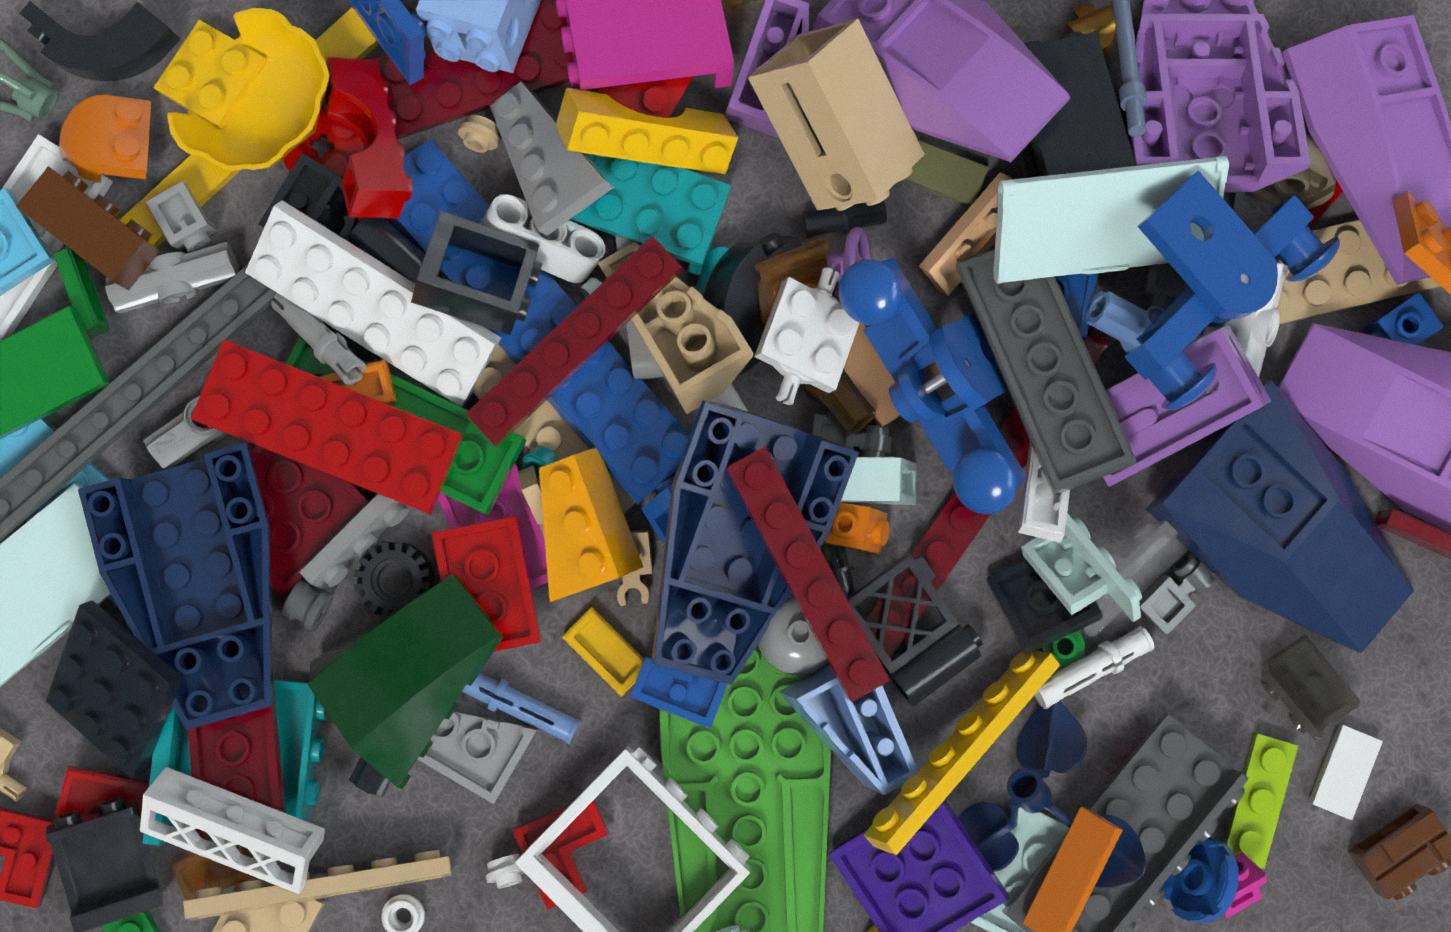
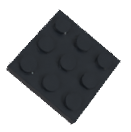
[45,600,182,779]

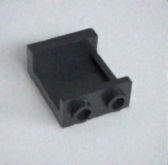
[45,796,163,932]

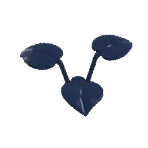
[958,700,1146,889]

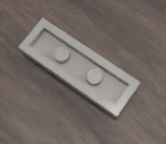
[299,494,409,590]

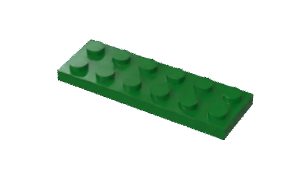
[285,336,527,516]

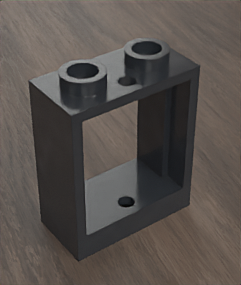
[411,211,543,335]

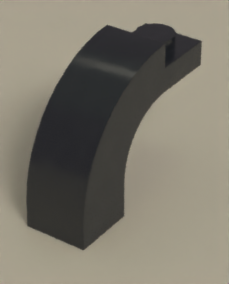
[19,1,181,81]
[704,233,805,375]

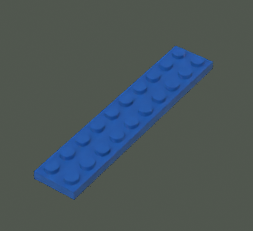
[389,139,690,504]

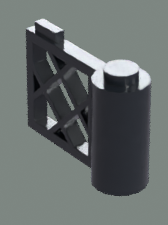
[321,218,440,362]
[846,553,983,707]

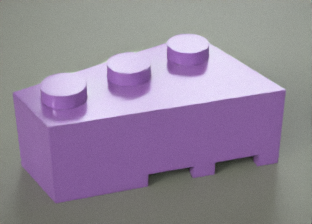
[724,0,809,139]

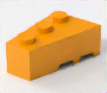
[539,448,643,602]

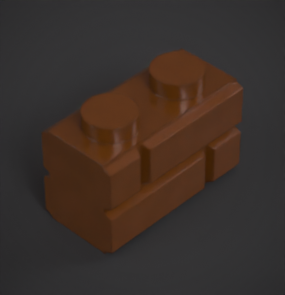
[1348,804,1451,900]

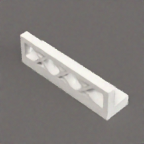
[140,767,325,894]

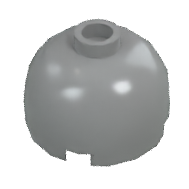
[758,593,828,676]

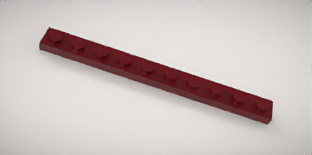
[865,328,1110,668]

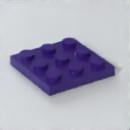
[829,799,1009,932]

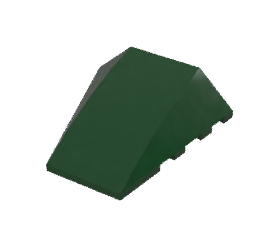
[308,574,503,789]

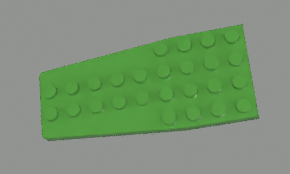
[660,645,831,932]

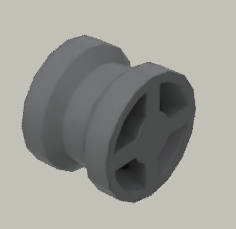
[281,579,333,632]

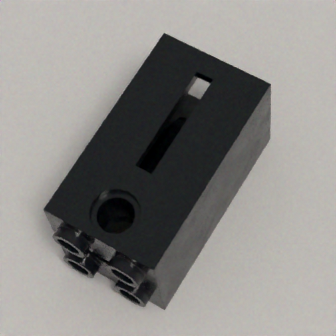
[1022,31,1136,178]

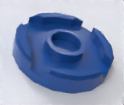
[1163,837,1238,924]

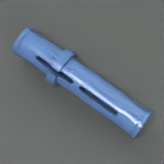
[462,673,581,744]

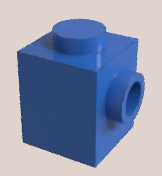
[1364,292,1444,345]

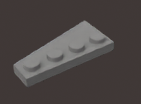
[489,82,614,236]

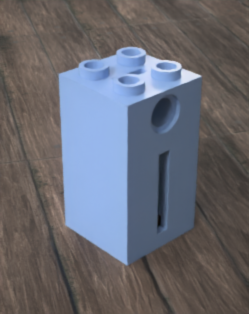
[416,0,541,73]

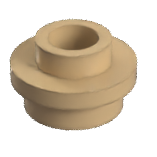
[458,115,500,153]

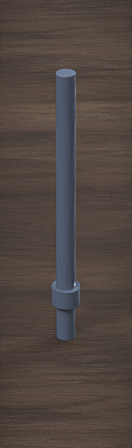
[1112,0,1147,137]

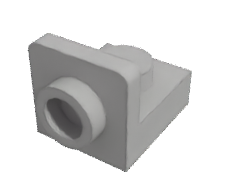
[146,181,218,252]

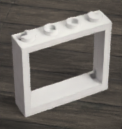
[515,746,750,932]

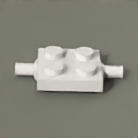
[754,268,859,405]

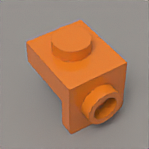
[825,502,890,555]

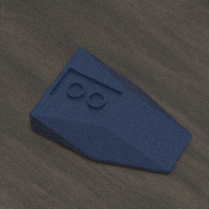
[1145,380,1414,653]

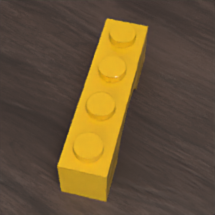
[556,87,738,175]

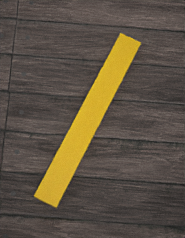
[120,7,379,248]

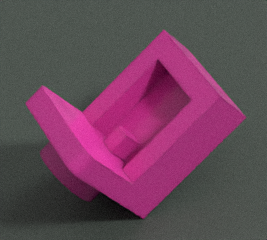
[1223,852,1267,919]

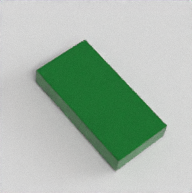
[53,248,110,337]

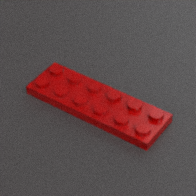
[190,339,464,515]

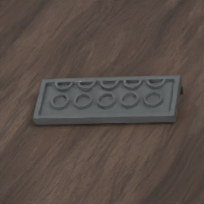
[1002,713,1249,932]

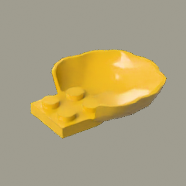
[153,8,330,171]

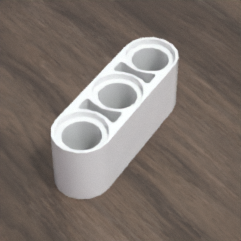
[480,194,605,283]

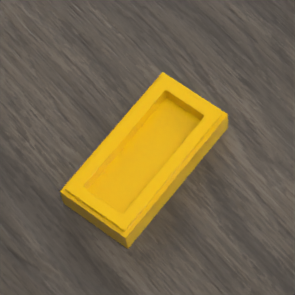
[562,607,645,697]

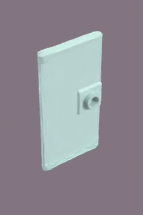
[993,156,1229,284]
[0,482,111,687]

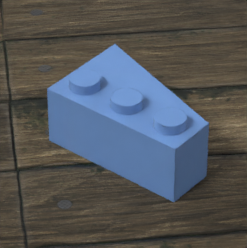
[779,665,919,795]

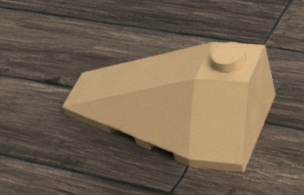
[598,242,754,414]

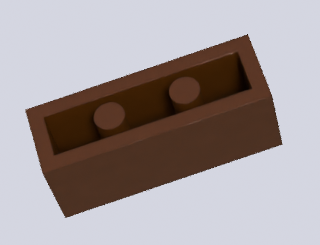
[16,166,160,291]

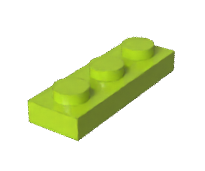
[1223,733,1298,869]

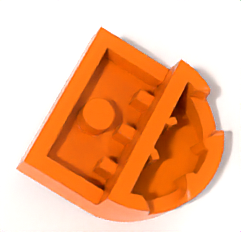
[59,95,151,183]

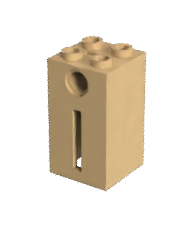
[748,18,925,211]

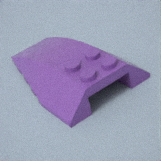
[1131,0,1310,192]

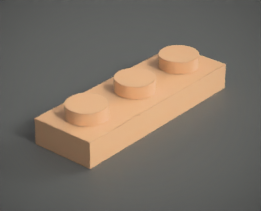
[919,172,1012,296]

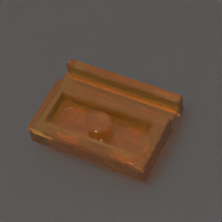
[755,240,834,324]

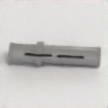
[271,293,367,385]

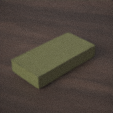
[902,140,989,207]

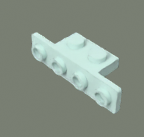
[1021,513,1142,622]

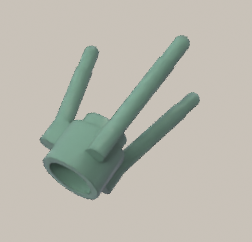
[0,40,58,123]

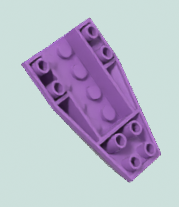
[813,0,1070,162]
[1282,15,1451,285]
[1277,323,1451,534]

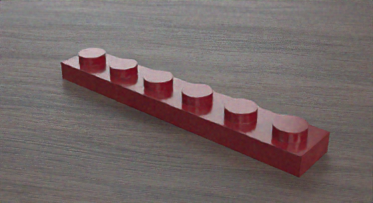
[466,236,684,446]
[725,446,890,702]

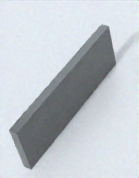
[956,248,1137,496]

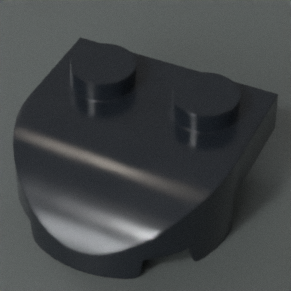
[258,153,358,240]

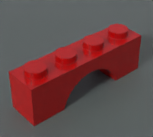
[323,57,413,218]

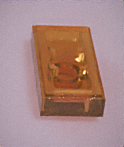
[172,844,254,901]

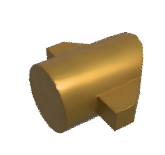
[1065,5,1117,55]

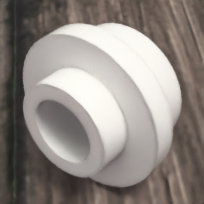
[486,854,524,889]
[381,894,425,932]

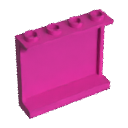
[555,0,734,91]

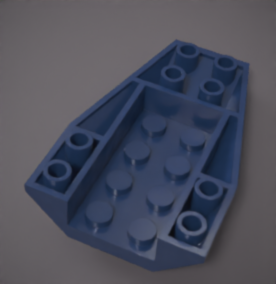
[652,400,859,685]
[78,442,273,730]

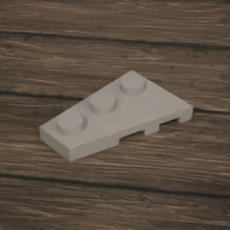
[418,711,538,804]

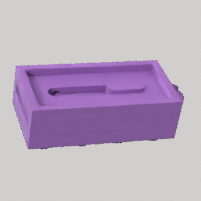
[1103,325,1271,487]

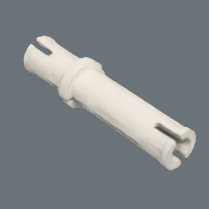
[1034,626,1154,709]

